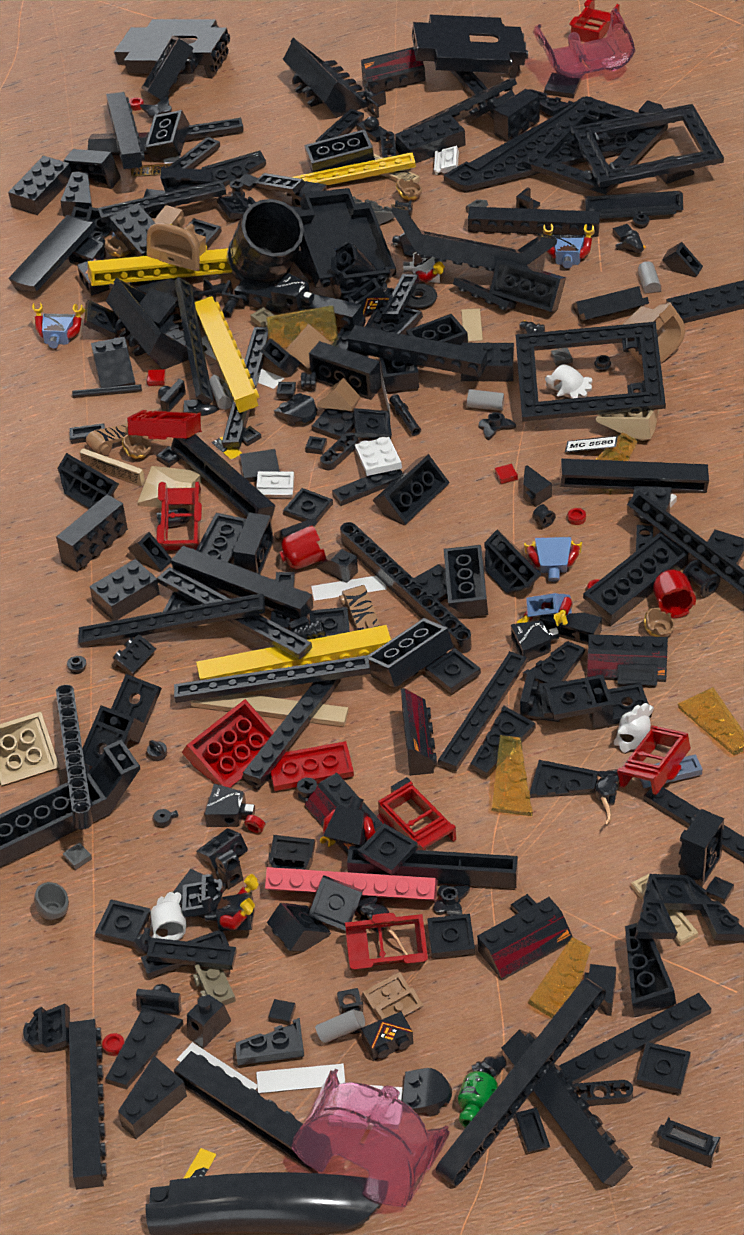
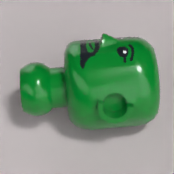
[457,1071,498,1128]

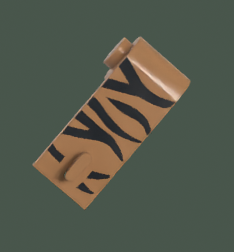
[86,423,138,456]
[339,585,381,630]

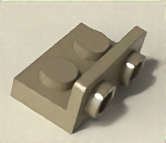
[193,964,236,1005]

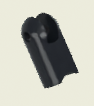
[156,508,190,528]

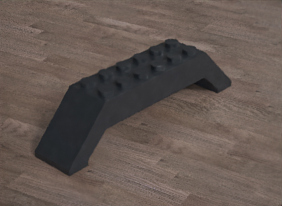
[391,204,557,272]
[0,740,140,867]

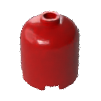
[279,526,326,569]
[654,570,696,618]

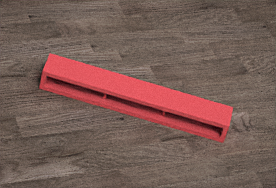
[265,867,438,901]

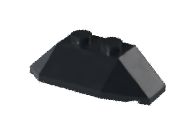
[57,453,119,508]
[484,529,541,594]

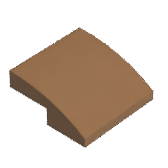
[286,324,333,370]
[362,972,423,1020]

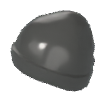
[34,882,69,920]

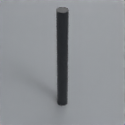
[72,384,142,397]

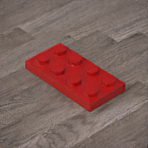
[270,741,354,791]

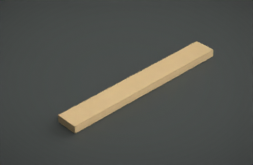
[191,693,349,727]

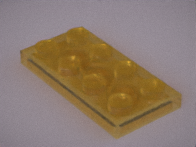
[266,305,338,349]

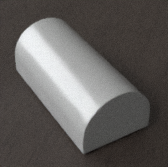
[638,261,661,293]
[209,375,233,409]
[467,389,504,411]
[315,1010,365,1043]

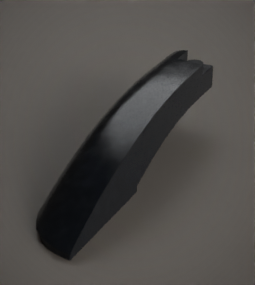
[146,1172,388,1235]

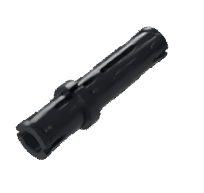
[389,394,421,436]

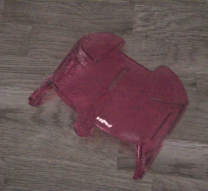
[533,8,635,78]
[291,1068,450,1207]

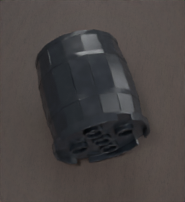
[226,199,304,285]

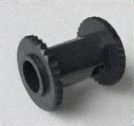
[683,560,721,597]

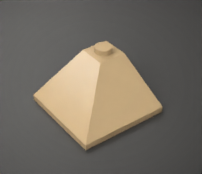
[596,409,660,441]
[137,466,203,511]
[0,712,59,786]

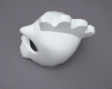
[545,365,592,399]
[614,703,654,753]
[150,892,186,940]

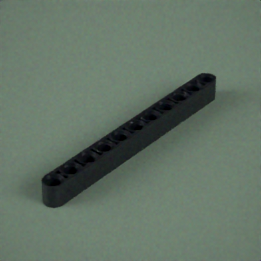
[340,522,472,653]
[56,685,93,830]
[436,978,606,1186]

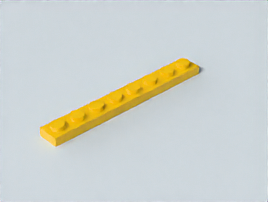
[293,153,416,185]

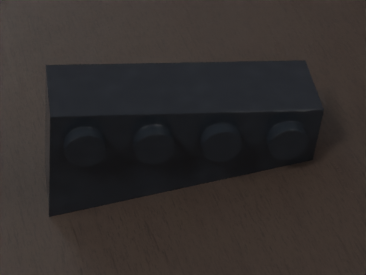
[625,922,676,1018]

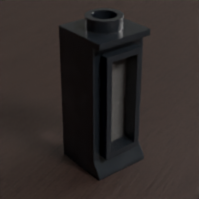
[657,1117,721,1168]

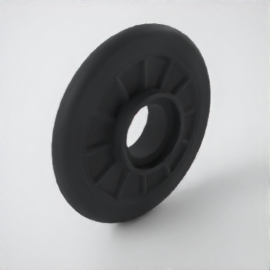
[406,284,437,309]

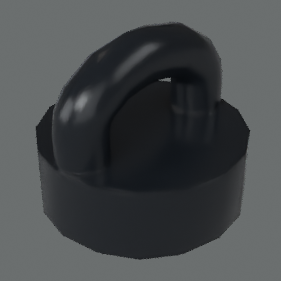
[147,740,168,761]

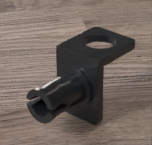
[363,89,386,118]
[392,233,416,258]
[198,279,228,302]
[221,280,245,318]
[337,988,363,1034]

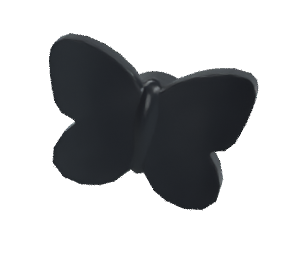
[140,97,172,118]
[479,412,516,440]
[434,885,470,916]

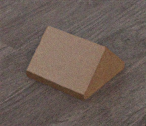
[317,378,360,411]

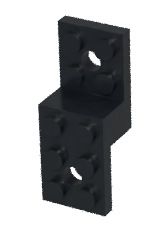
[82,674,162,767]
[544,674,652,728]

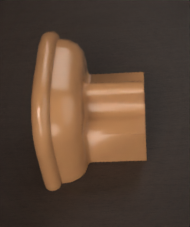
[147,222,206,271]
[622,302,685,365]

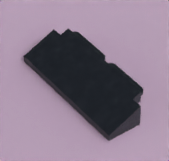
[583,191,684,219]

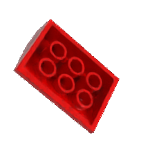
[182,699,274,788]

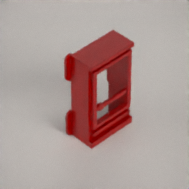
[569,0,620,45]
[127,410,202,440]
[157,482,202,551]
[617,725,691,794]
[377,781,456,850]
[345,913,428,970]

